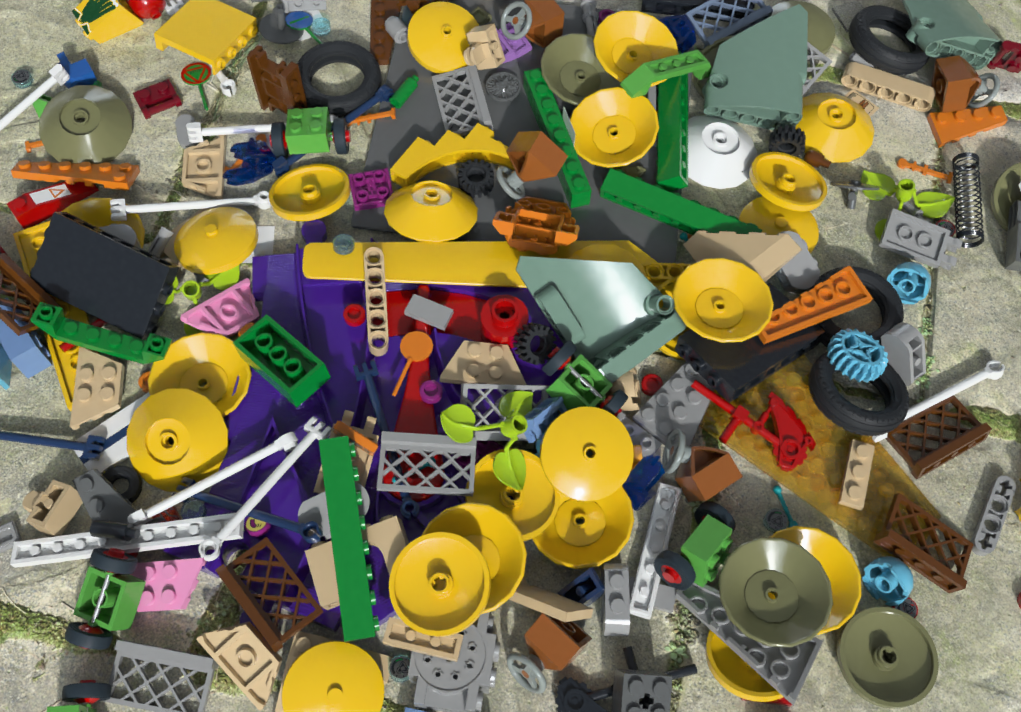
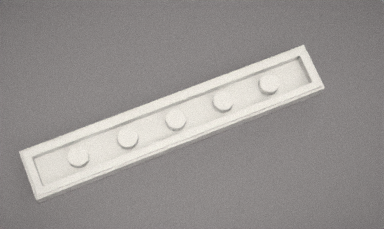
[630,482,682,620]

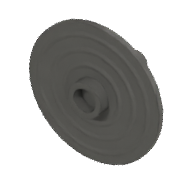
[259,7,304,44]
[830,180,880,209]

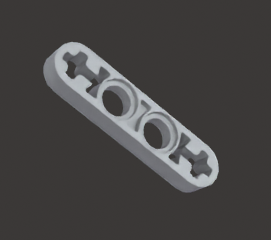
[970,476,1016,556]

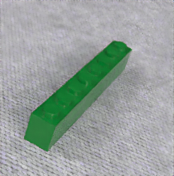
[656,51,688,192]
[523,68,592,209]
[600,168,762,235]
[319,436,380,642]

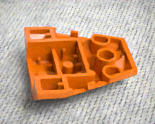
[492,196,580,256]

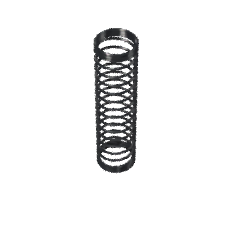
[952,152,984,248]

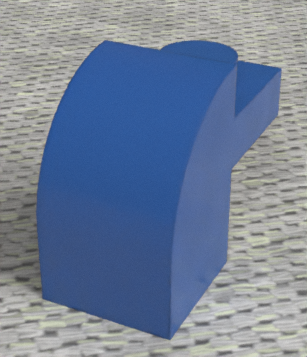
[56,52,98,88]

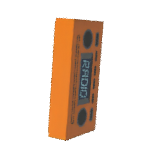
[333,420,378,456]

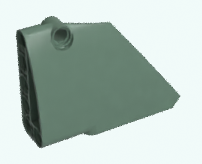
[902,0,1003,70]
[702,4,808,130]
[515,256,686,383]

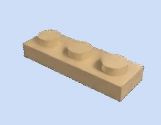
[838,439,875,510]
[382,617,464,662]

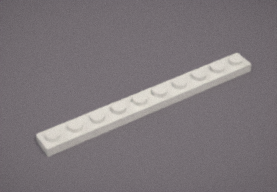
[10,513,244,568]

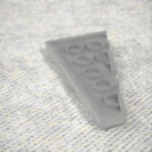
[633,362,715,446]
[676,583,823,706]

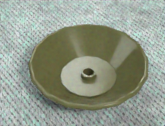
[540,33,622,106]
[39,85,132,164]
[719,537,833,647]

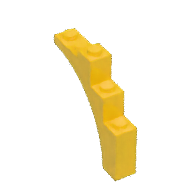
[390,123,515,187]

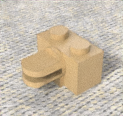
[464,24,505,70]
[22,480,83,537]

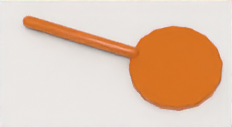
[392,331,433,396]

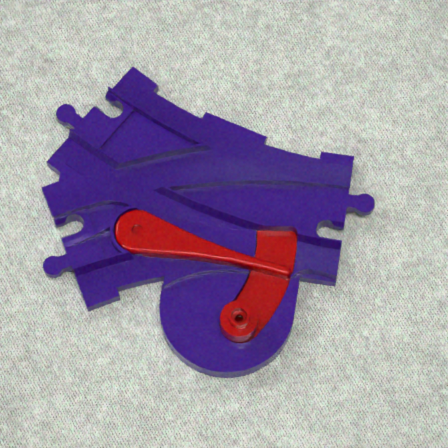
[163,219,570,634]

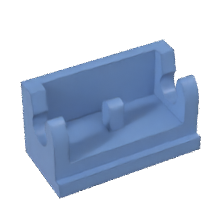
[524,396,567,443]

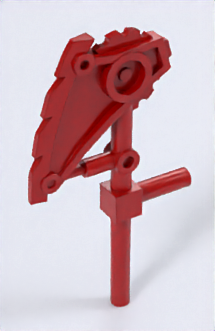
[691,380,816,472]

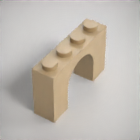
[305,515,409,610]

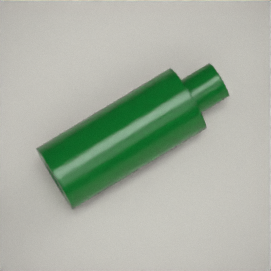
[389,75,419,109]

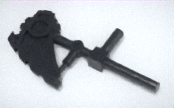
[555,646,698,712]

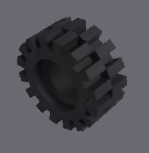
[769,125,806,157]
[458,159,494,198]
[513,322,557,365]

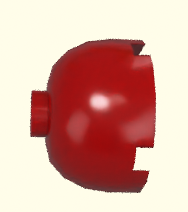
[126,0,166,20]

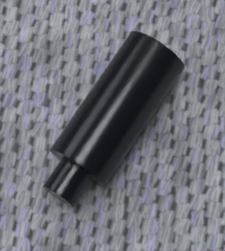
[90,519,140,541]

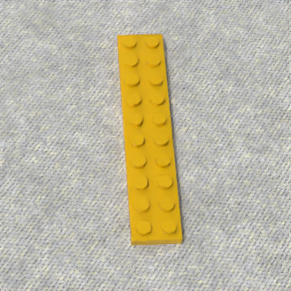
[13,221,101,411]

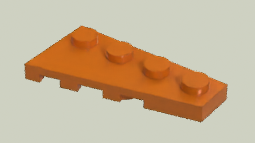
[927,105,1008,148]

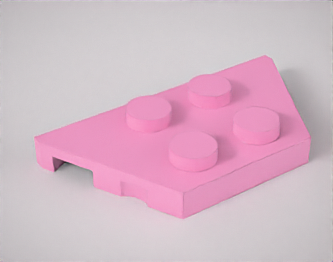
[180,278,260,338]
[130,558,207,612]

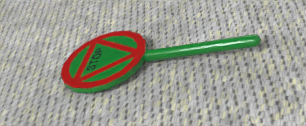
[181,63,211,111]

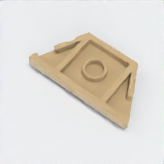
[181,135,226,199]
[439,340,526,391]
[70,347,125,430]
[196,621,283,711]

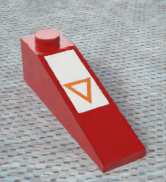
[6,182,99,230]

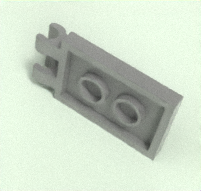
[878,208,963,270]

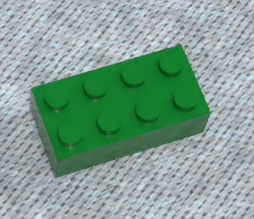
[233,314,331,407]

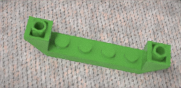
[620,50,712,98]

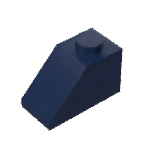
[557,567,605,606]

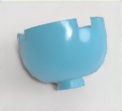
[887,262,931,304]
[862,556,914,606]

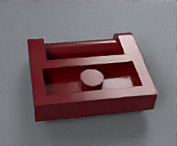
[986,40,1021,73]
[133,79,182,120]

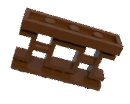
[247,44,308,114]

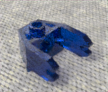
[659,15,696,53]
[223,137,277,186]
[622,455,666,511]

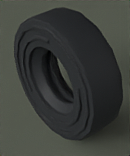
[103,466,142,503]

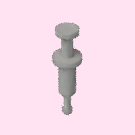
[895,196,931,223]

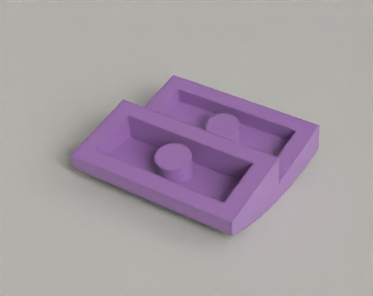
[496,22,533,64]

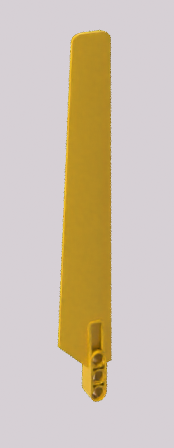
[302,240,691,288]

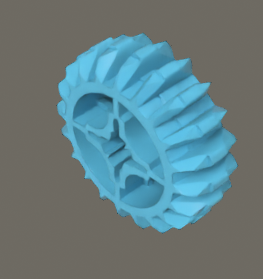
[827,328,889,383]

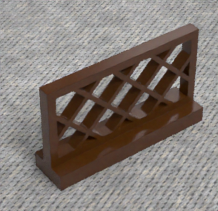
[0,253,65,336]
[885,395,992,480]
[873,493,973,594]
[215,537,324,653]

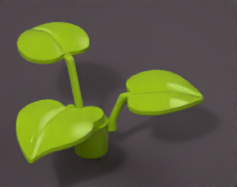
[861,170,955,240]
[165,264,240,335]
[440,391,533,490]

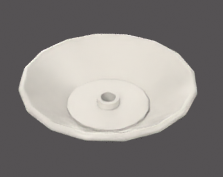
[688,115,757,189]

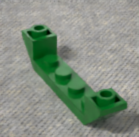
[30,302,172,364]

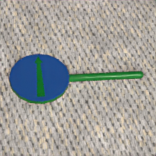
[285,11,323,44]

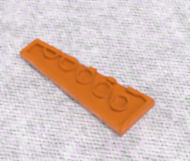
[11,160,140,190]
[758,265,873,344]

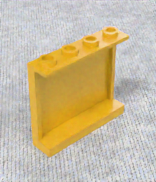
[154,0,258,75]

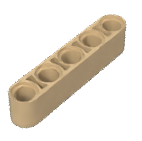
[841,62,936,112]
[364,247,389,356]

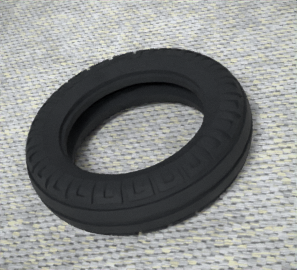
[849,5,930,75]
[297,40,382,118]
[809,266,904,347]
[808,351,910,436]

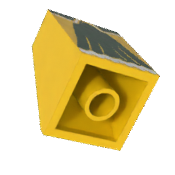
[72,0,144,44]

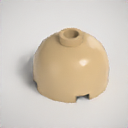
[606,367,641,411]

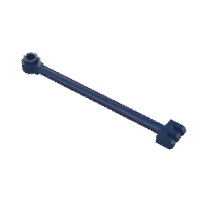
[272,84,394,178]
[353,359,420,521]
[0,431,106,461]
[172,477,323,544]

